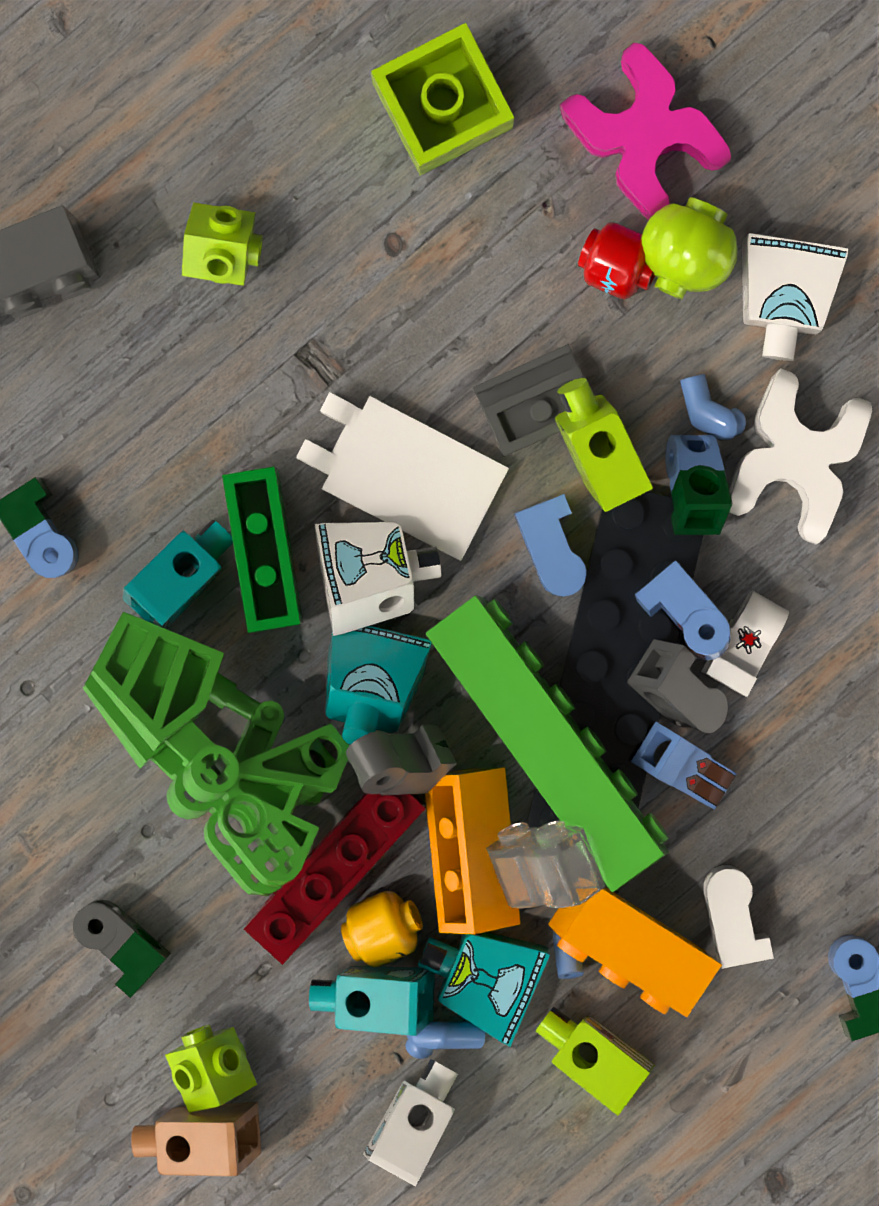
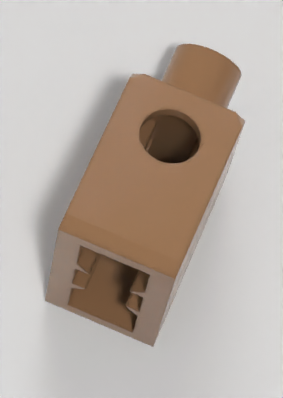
[131,1102,261,1176]

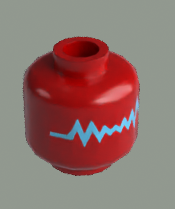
[578,222,655,299]

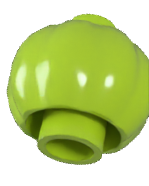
[641,197,738,300]

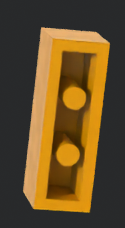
[425,767,521,934]
[548,872,722,1017]

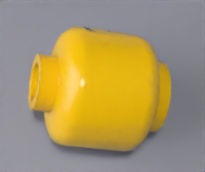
[341,891,423,967]

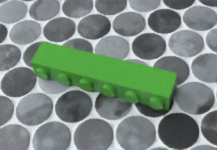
[425,595,669,893]

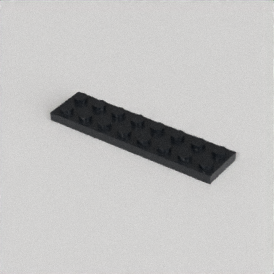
[515,491,703,901]

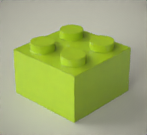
[371,23,514,176]

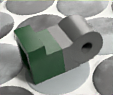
[73,900,171,998]

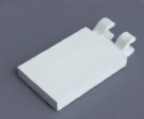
[296,392,509,561]

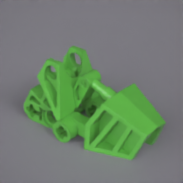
[83,612,349,897]

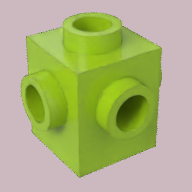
[182,202,263,286]
[165,1024,257,1113]

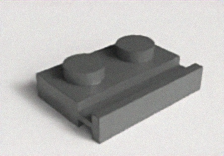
[473,344,584,457]

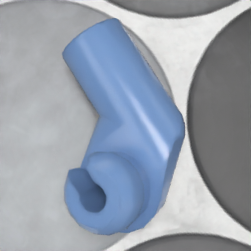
[680,374,746,440]

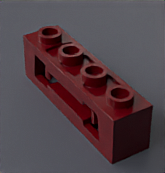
[243,793,426,965]

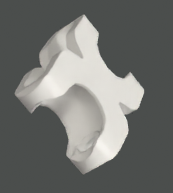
[729,368,872,545]

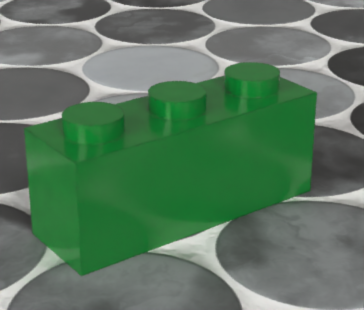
[222,466,304,633]

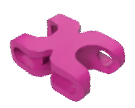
[560,43,731,220]

